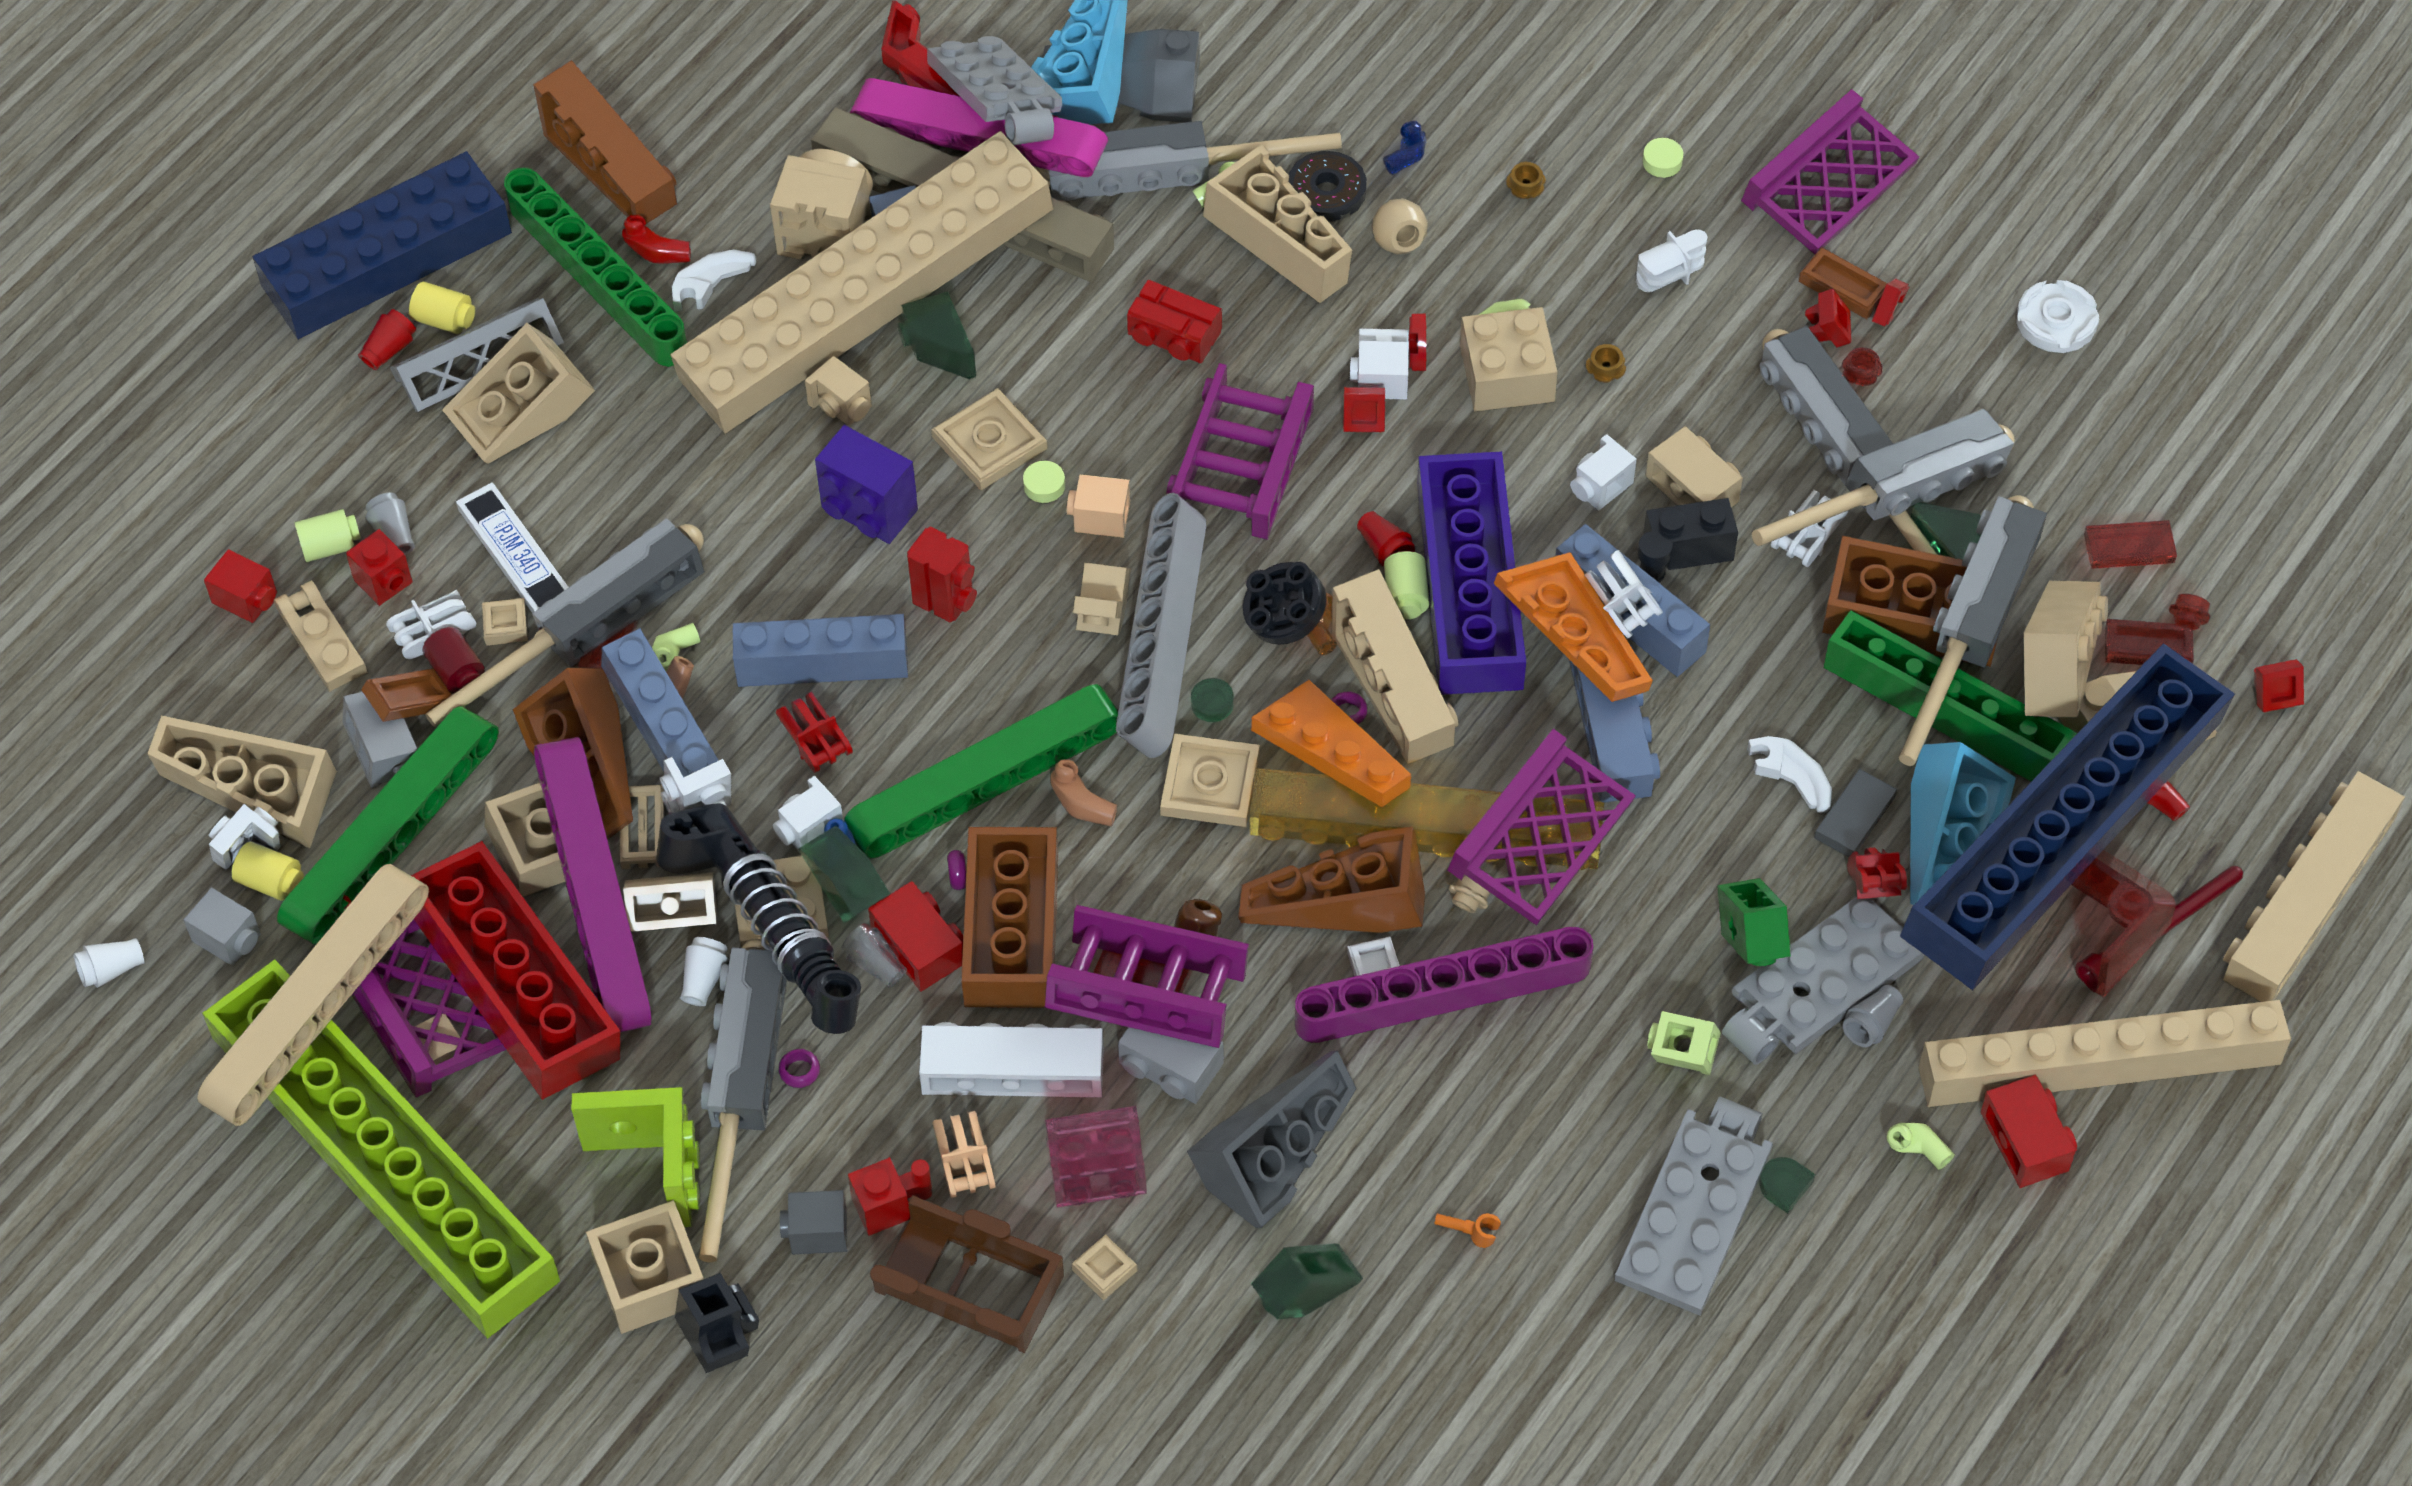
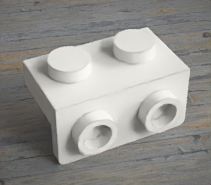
[660,757,731,814]
[209,804,281,870]

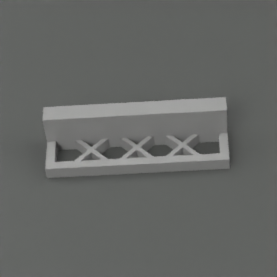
[390,298,564,412]

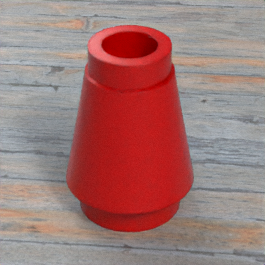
[358,309,416,370]
[1357,511,1415,566]

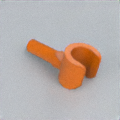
[1435,1213,1501,1248]

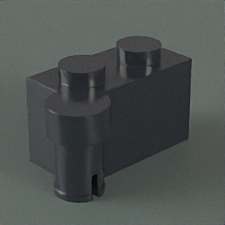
[1638,498,1738,583]

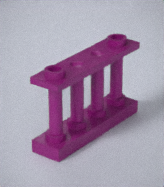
[1166,363,1314,540]
[1045,905,1249,1048]

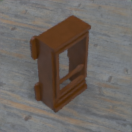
[870,1195,1064,1353]

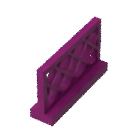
[1741,89,1919,254]
[1447,729,1636,926]
[352,919,506,1098]

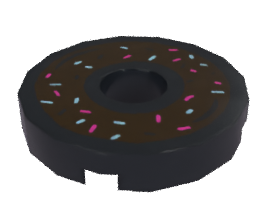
[1289,151,1367,222]

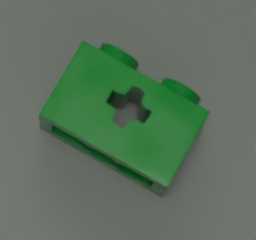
[1717,878,1791,966]

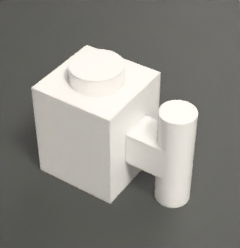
[1350,329,1409,399]

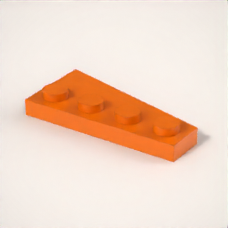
[1494,552,1653,702]
[1251,680,1411,807]

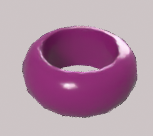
[1331,691,1368,725]
[947,850,966,890]
[778,1049,820,1088]

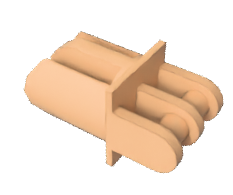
[932,1111,996,1198]

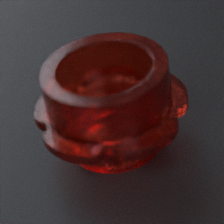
[1842,347,1883,386]
[2169,594,2211,630]

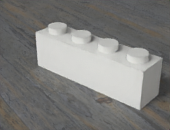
[919,1022,1104,1097]

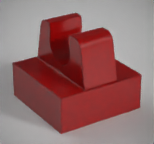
[1805,289,1851,348]
[1343,387,1385,432]
[2254,659,2304,712]

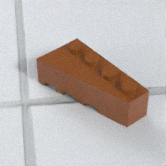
[533,60,677,224]

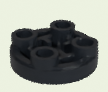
[1243,562,1326,645]

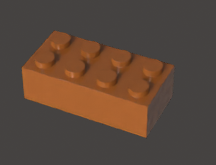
[1822,536,1998,667]
[961,827,1059,1008]

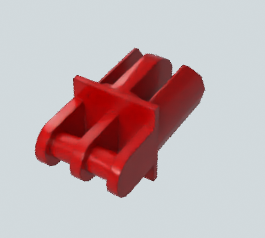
[776,691,853,773]
[1847,847,1907,899]

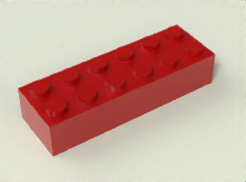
[411,841,620,1100]

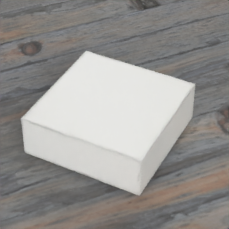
[1347,936,1400,976]

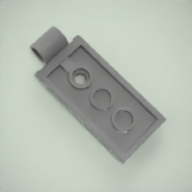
[927,36,1062,145]
[1722,897,1924,1065]
[1615,1096,1773,1316]

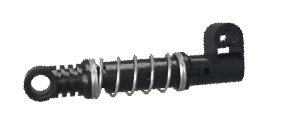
[656,803,861,1034]

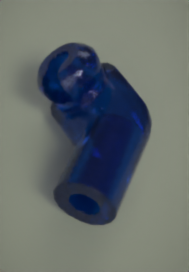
[1383,121,1427,175]

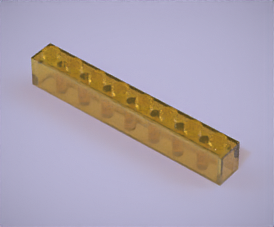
[1250,768,1604,870]

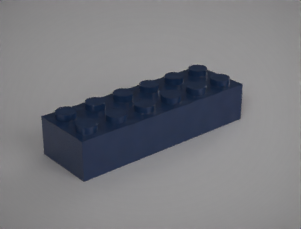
[252,151,512,339]

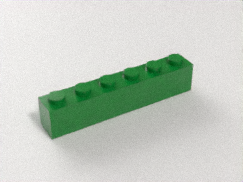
[1823,610,2077,782]

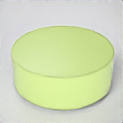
[1643,138,1683,178]
[1023,461,1065,503]

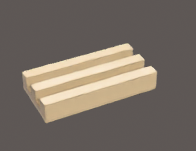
[620,784,665,869]

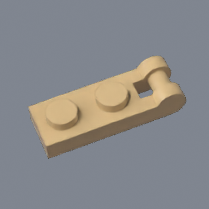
[274,580,368,692]

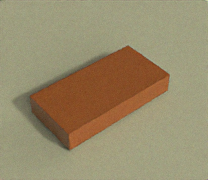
[1798,247,1887,319]
[361,668,451,722]

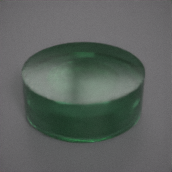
[1191,678,1234,722]

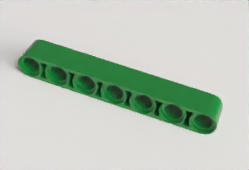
[504,167,687,367]
[844,684,1118,859]
[277,706,499,945]

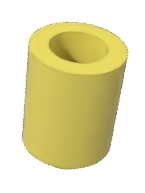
[409,281,475,334]
[232,841,304,901]

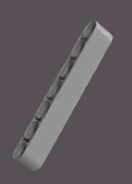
[1116,493,1206,758]

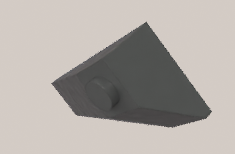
[1043,29,1200,123]
[1187,1051,1357,1228]

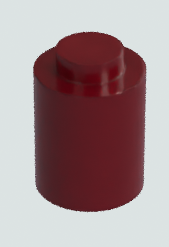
[422,627,485,693]

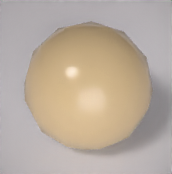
[1372,198,1428,255]

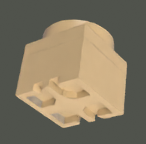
[770,149,873,259]

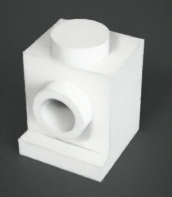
[1570,434,1637,511]
[773,776,843,855]

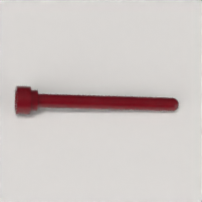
[2075,866,2243,993]

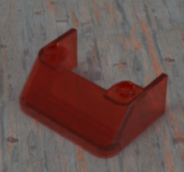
[2071,850,2176,998]

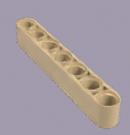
[197,864,429,1126]

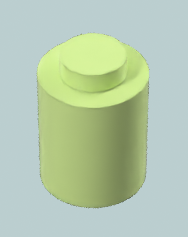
[294,509,361,563]
[1384,551,1429,619]

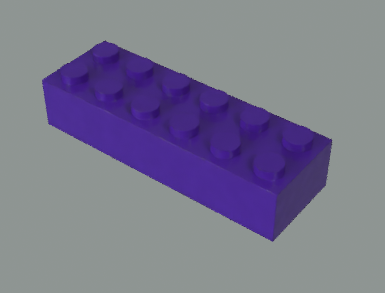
[1417,451,1526,695]

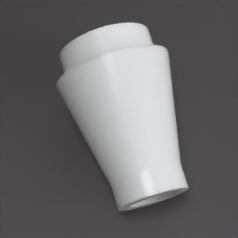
[680,937,729,1006]
[74,938,144,988]

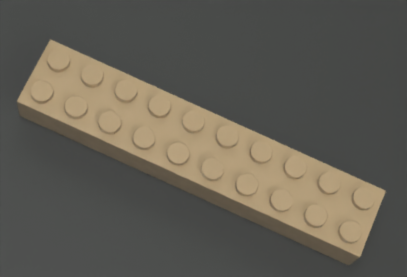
[670,131,1053,434]

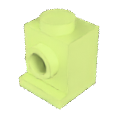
[1647,1011,1721,1075]

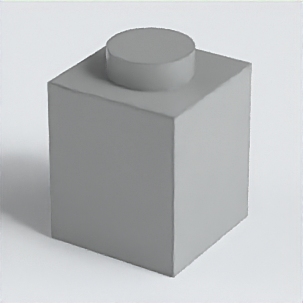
[183,887,261,966]

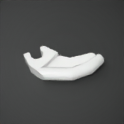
[672,249,757,312]
[1747,736,1832,813]

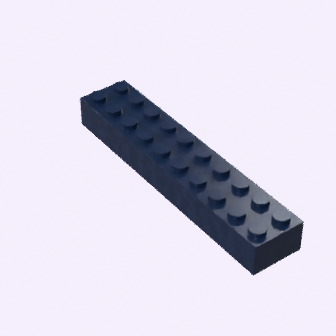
[1900,643,2235,991]

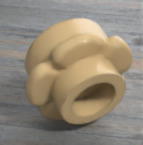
[1448,875,1490,913]

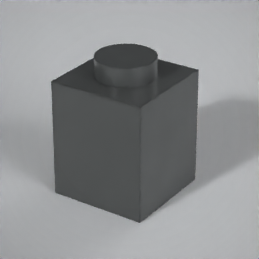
[780,1190,847,1255]

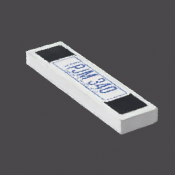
[456,482,569,613]

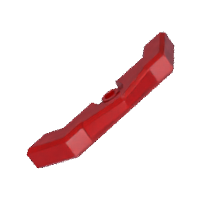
[881,1,1057,117]

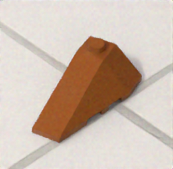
[512,668,633,840]
[1238,826,1425,933]

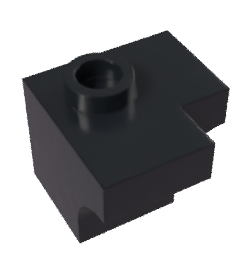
[675,1273,759,1373]

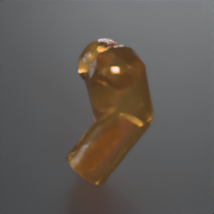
[1307,593,1337,655]

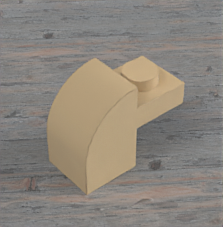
[1073,563,1131,635]

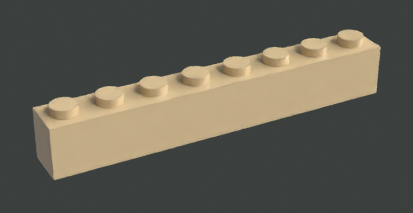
[1918,1000,2291,1107]

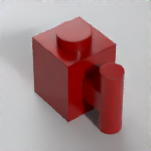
[848,1157,933,1236]

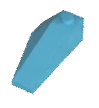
[1031,0,1128,124]
[1910,742,2016,905]

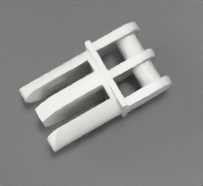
[1636,230,1707,292]
[1771,490,1848,567]
[1585,550,1663,638]
[386,590,476,659]

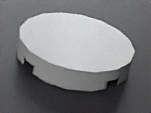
[2016,280,2099,353]

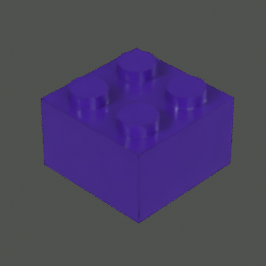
[815,425,918,544]

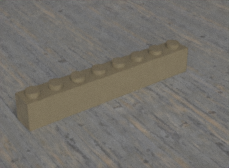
[811,107,1114,282]

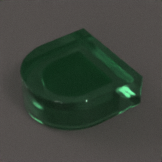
[1759,1157,1816,1214]

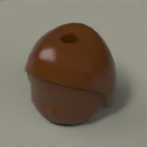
[1174,899,1222,937]

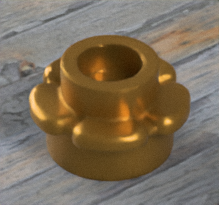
[1506,162,1546,199]
[1586,344,1626,383]

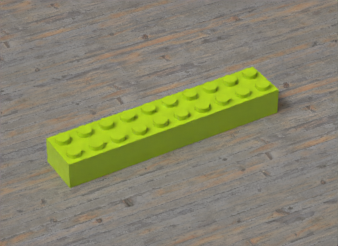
[202,959,560,1339]

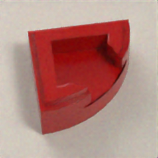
[1872,279,1909,327]
[1408,313,1426,371]

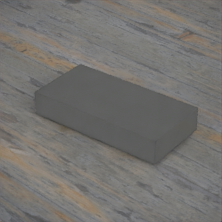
[1814,769,1897,857]

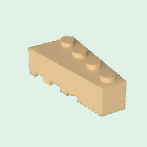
[1203,144,1352,303]
[1332,569,1458,764]
[2024,581,2108,718]
[148,715,337,848]

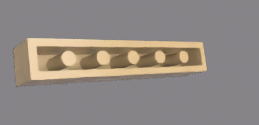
[2223,771,2405,1002]

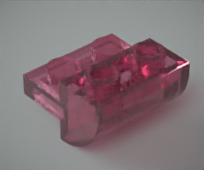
[1045,1106,1147,1208]

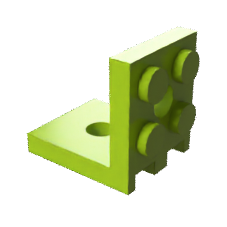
[571,1087,700,1227]

